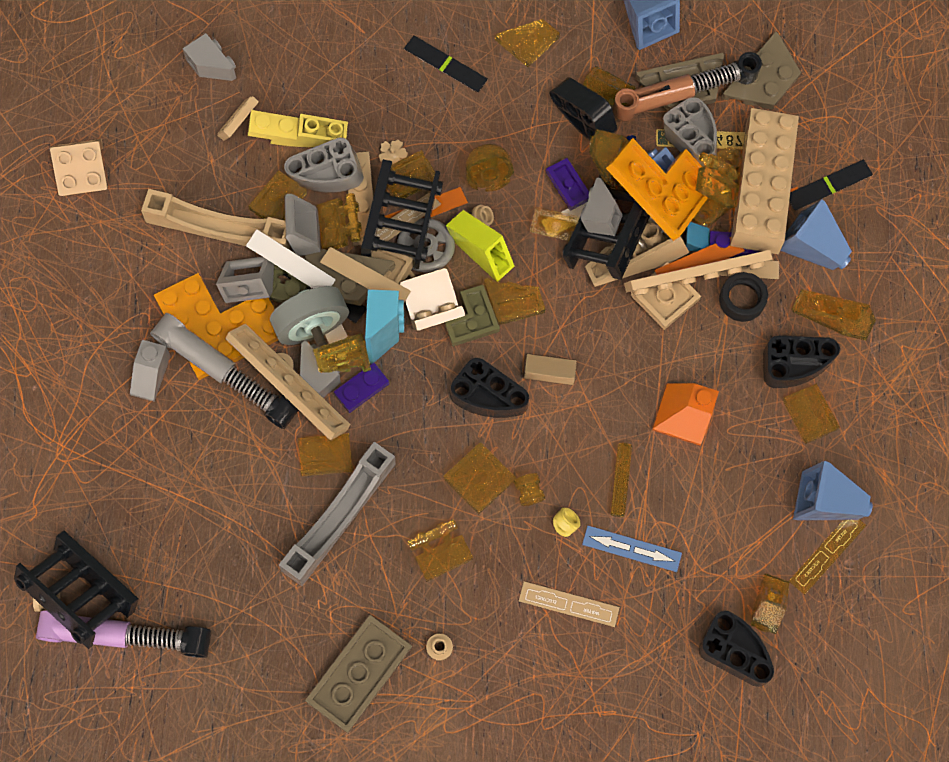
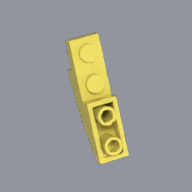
[248,110,348,147]

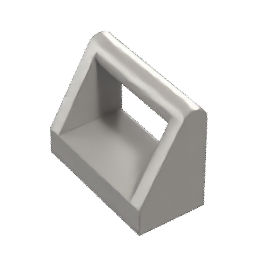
[285,194,321,256]
[216,256,274,303]

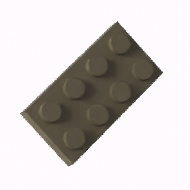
[305,615,412,734]

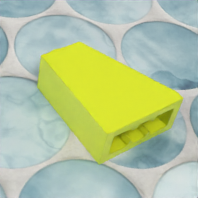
[446,210,515,282]

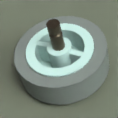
[270,286,349,353]

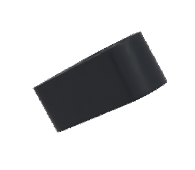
[549,77,617,145]
[763,336,840,388]
[450,358,529,418]
[698,611,774,687]

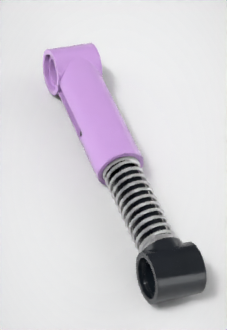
[36,611,211,658]

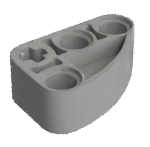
[663,97,717,171]
[284,138,364,192]

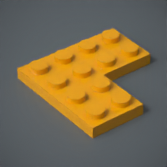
[606,138,718,241]
[154,273,278,380]

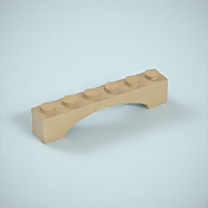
[141,189,291,249]

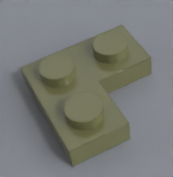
[445,284,500,347]

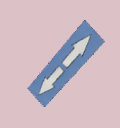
[582,526,682,572]

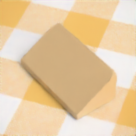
[524,354,576,385]

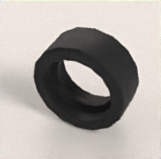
[719,272,768,322]

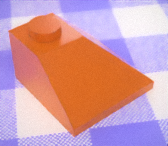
[652,383,719,446]

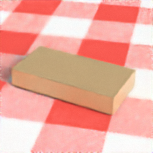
[217,96,259,141]

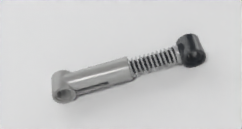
[150,313,299,429]

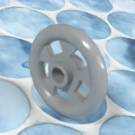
[397,218,455,273]

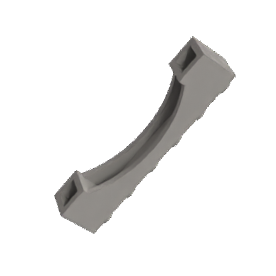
[279,442,396,586]

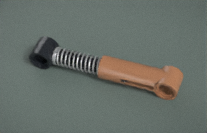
[613,52,762,121]

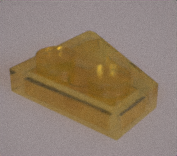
[495,19,560,67]

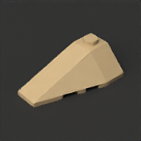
[585,216,689,287]

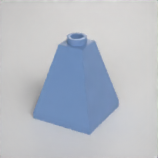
[624,0,680,50]
[780,199,852,270]
[793,461,873,520]

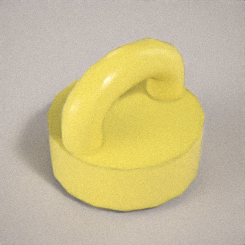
[553,508,581,537]

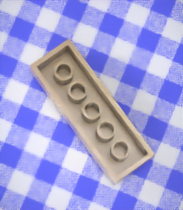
[730,108,799,254]

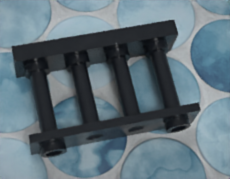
[361,159,444,269]
[562,174,650,280]
[14,530,139,649]

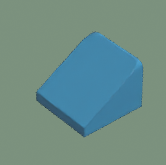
[685,222,710,251]

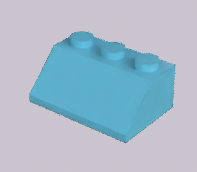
[365,290,405,364]

